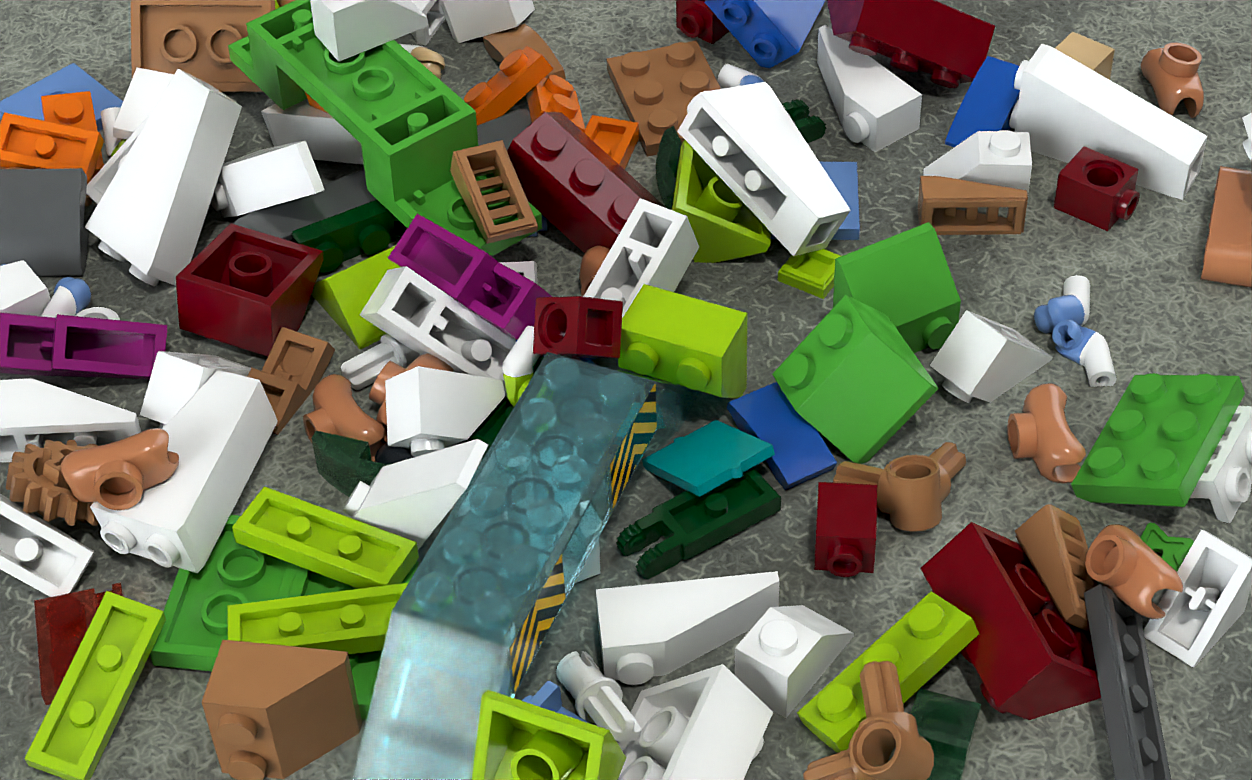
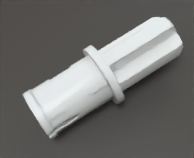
[341,334,421,390]
[556,651,641,750]

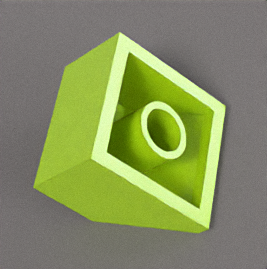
[618,284,748,398]

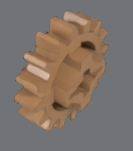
[6,439,98,526]

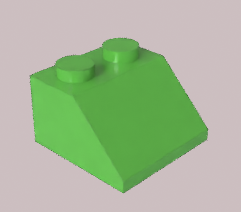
[833,222,961,353]
[772,295,939,464]

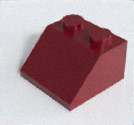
[176,223,323,356]

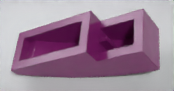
[388,213,552,340]
[0,313,167,379]

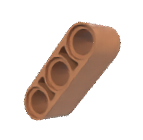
[1200,166,1252,288]

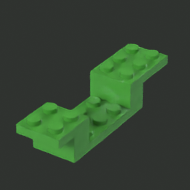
[228,0,542,256]

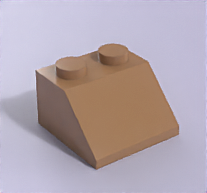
[201,640,362,780]

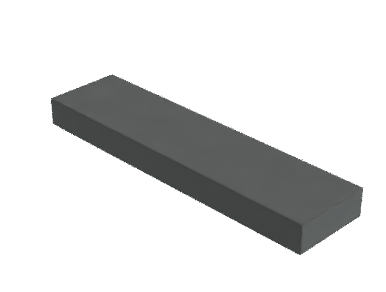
[1084,584,1171,780]

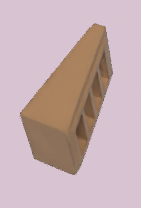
[450,140,538,244]
[918,176,1028,235]
[1015,504,1097,633]

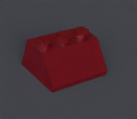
[827,0,995,89]
[507,112,666,253]
[920,522,1101,720]

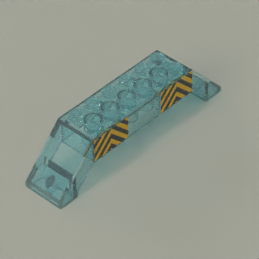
[353,352,699,780]

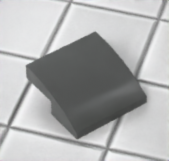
[0,168,89,277]

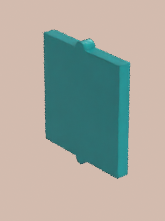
[642,420,775,497]

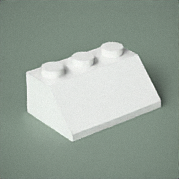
[618,664,773,780]

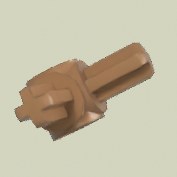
[833,442,966,532]
[803,661,934,780]

